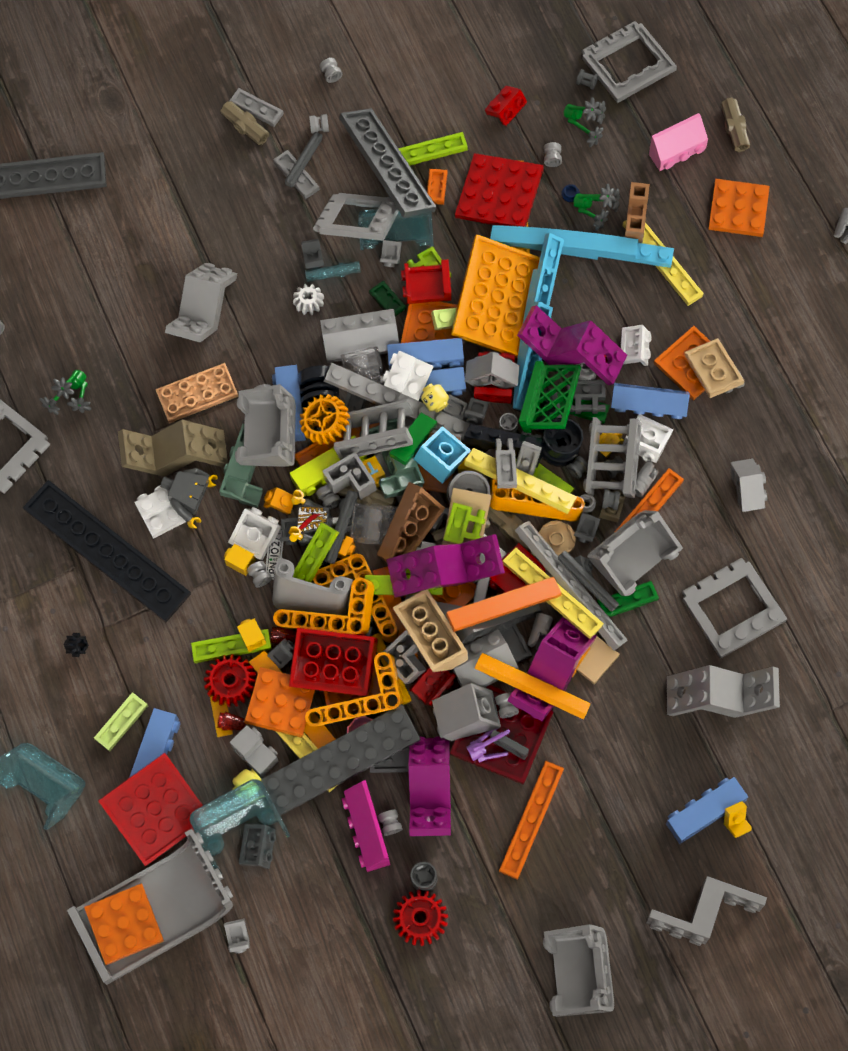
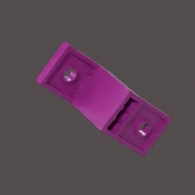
[517,305,627,385]
[386,534,505,598]
[508,617,597,721]
[409,736,451,836]

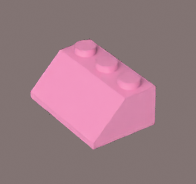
[649,113,708,171]

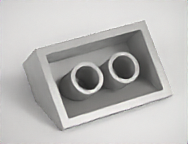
[451,630,519,687]

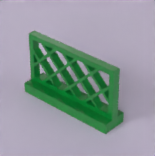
[519,361,581,433]

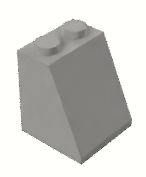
[432,683,501,741]

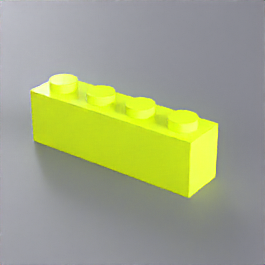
[290,435,367,497]

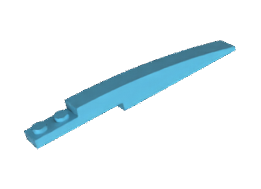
[490,225,674,268]
[513,233,564,411]

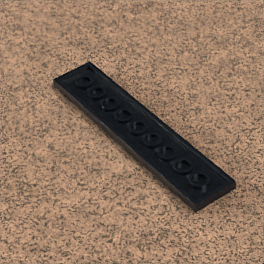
[23,480,191,623]

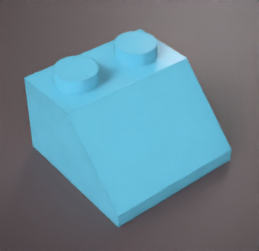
[414,426,471,483]

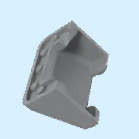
[235,384,296,467]
[587,510,683,596]
[272,557,353,627]
[543,924,614,1017]

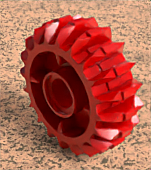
[204,654,257,707]
[393,890,448,946]

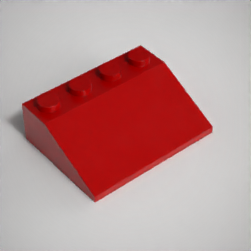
[289,628,378,696]

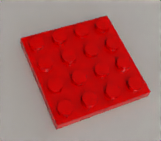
[455,153,544,227]
[98,752,211,866]

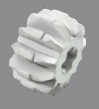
[293,284,324,315]

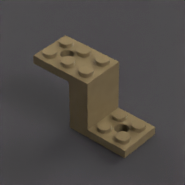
[118,419,228,477]

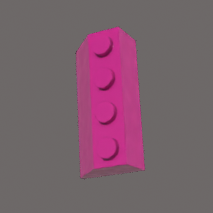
[341,780,390,872]

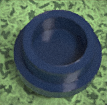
[562,184,580,202]

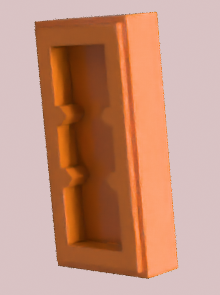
[427,169,448,205]

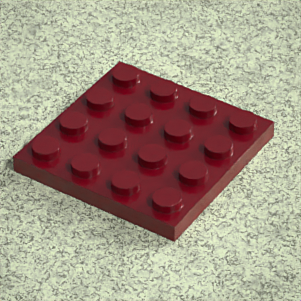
[450,685,554,785]

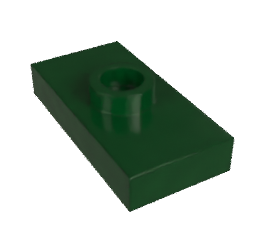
[369,281,406,317]

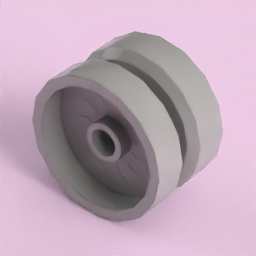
[447,471,490,504]

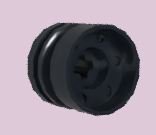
[298,365,340,409]
[542,418,583,467]

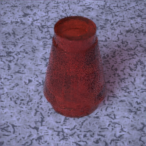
[270,626,297,645]
[217,711,246,731]

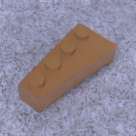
[377,482,445,563]

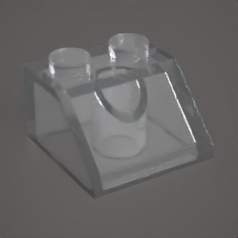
[341,347,384,384]

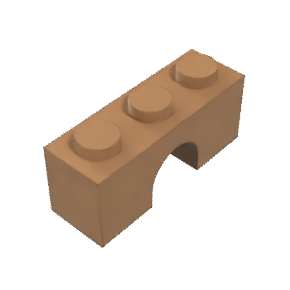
[625,182,650,243]

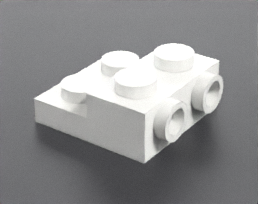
[382,351,434,401]
[623,414,673,463]
[134,485,187,539]
[228,507,281,560]

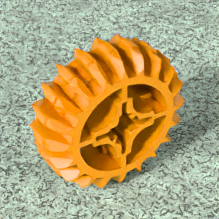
[299,394,350,445]

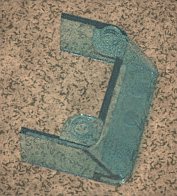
[358,209,434,250]
[0,743,86,830]
[190,779,290,874]

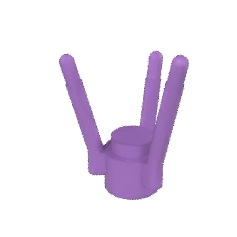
[467,729,510,763]

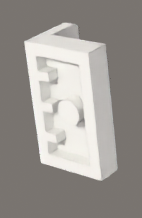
[621,325,651,366]

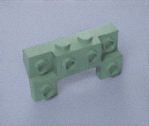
[359,418,424,499]
[219,424,263,508]

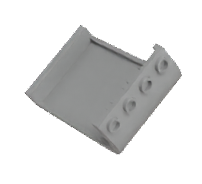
[67,829,233,985]

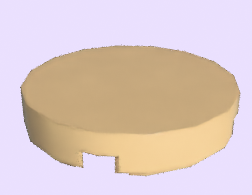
[539,520,576,556]

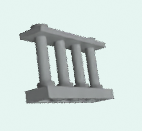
[334,399,414,460]
[583,417,642,498]

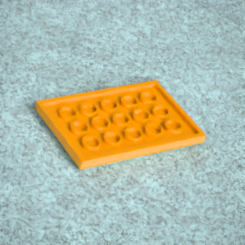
[451,234,540,358]

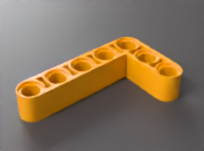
[489,478,585,521]
[313,553,398,643]
[273,577,374,636]
[305,652,403,726]

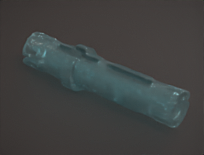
[305,261,361,282]

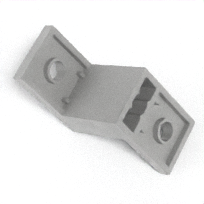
[165,263,237,342]
[667,665,780,718]
[646,876,767,946]

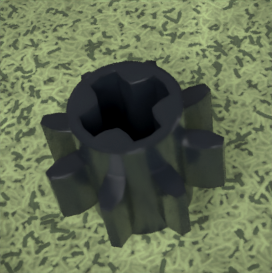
[64,633,89,657]

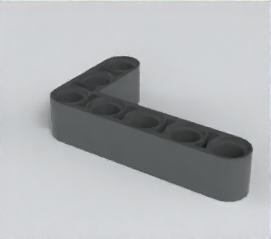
[455,604,542,646]

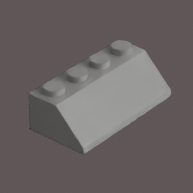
[320,309,399,363]

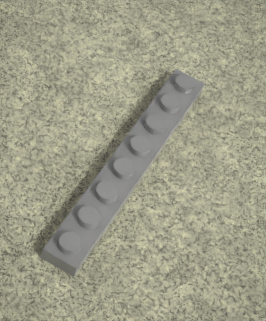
[324,363,469,441]
[515,521,628,651]

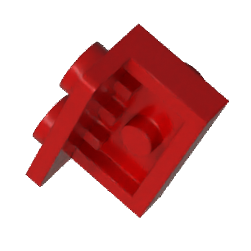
[485,86,527,126]
[409,666,456,706]

